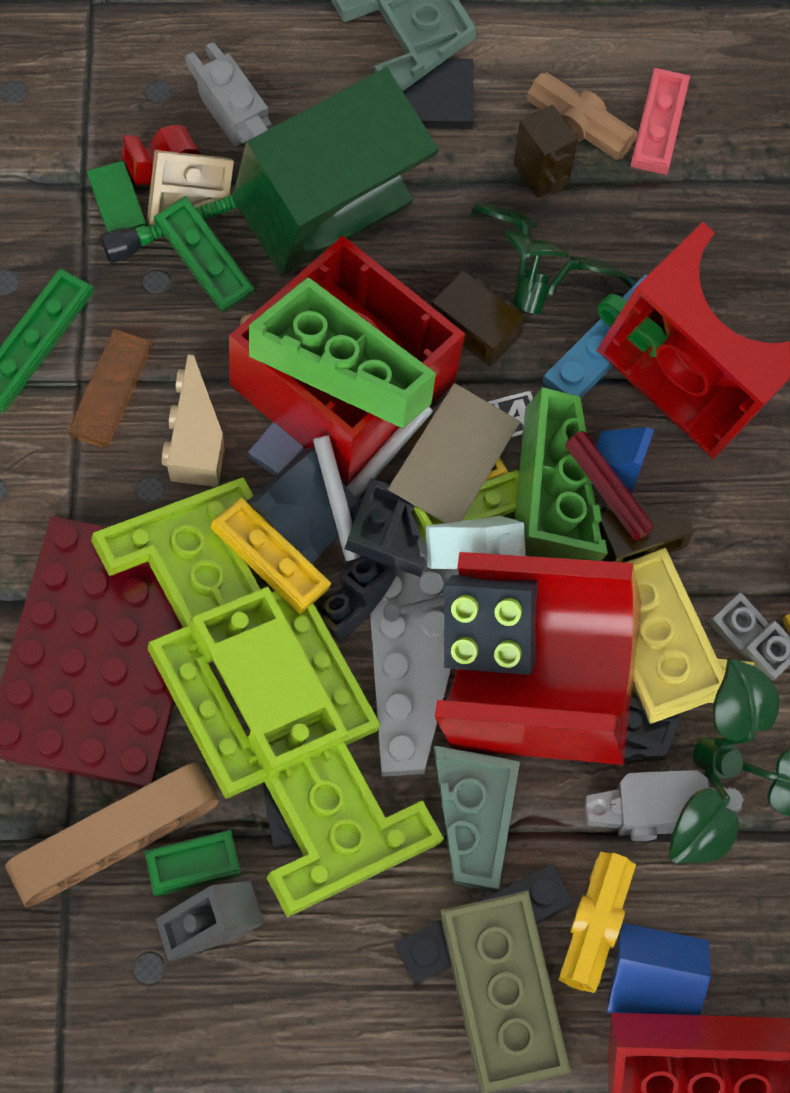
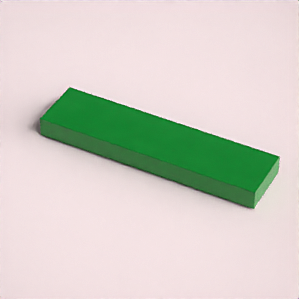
[0,268,94,413]

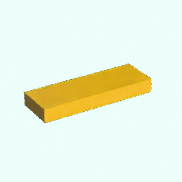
[210,497,331,614]

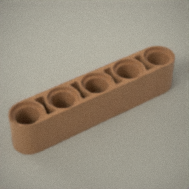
[5,763,219,907]

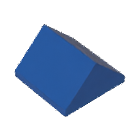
[606,923,711,1015]

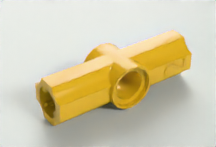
[558,851,636,993]

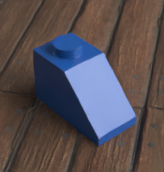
[592,427,654,494]

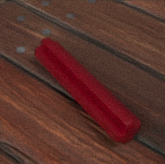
[565,431,654,541]

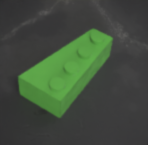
[249,277,436,429]
[515,387,608,561]

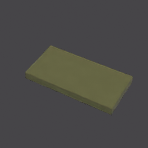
[439,891,571,1093]

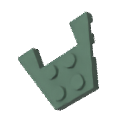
[331,0,476,91]

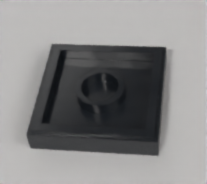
[403,58,474,129]

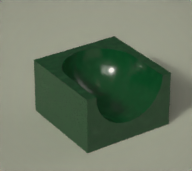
[233,67,439,277]

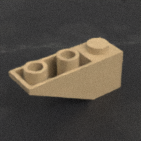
[162,355,225,487]

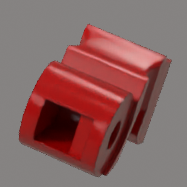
[122,125,200,186]

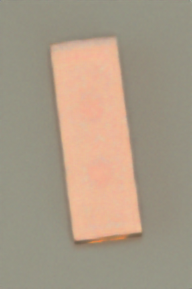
[68,329,152,449]

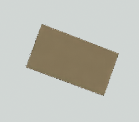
[388,383,521,523]

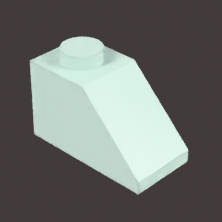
[425,516,525,569]

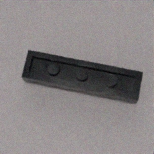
[394,864,574,987]

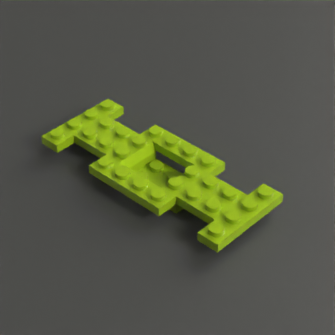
[91,477,444,918]

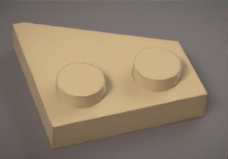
[146,150,234,227]

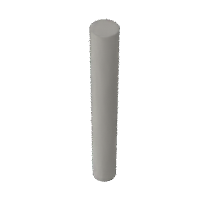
[346,406,433,498]
[313,435,362,561]

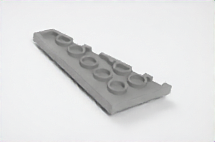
[370,532,459,777]

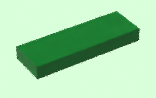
[154,196,255,314]

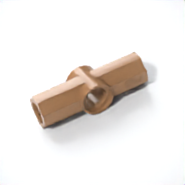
[527,72,638,160]

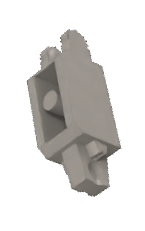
[185,42,272,146]
[584,770,744,841]

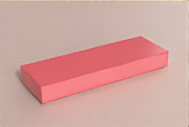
[630,68,690,175]

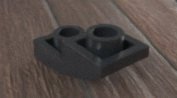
[316,556,397,643]

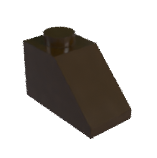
[599,501,694,563]

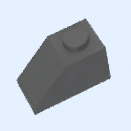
[155,881,264,961]

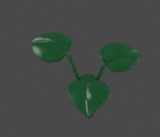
[471,204,634,315]
[668,659,790,863]

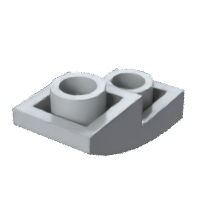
[707,592,790,680]

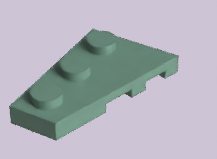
[434,746,520,892]

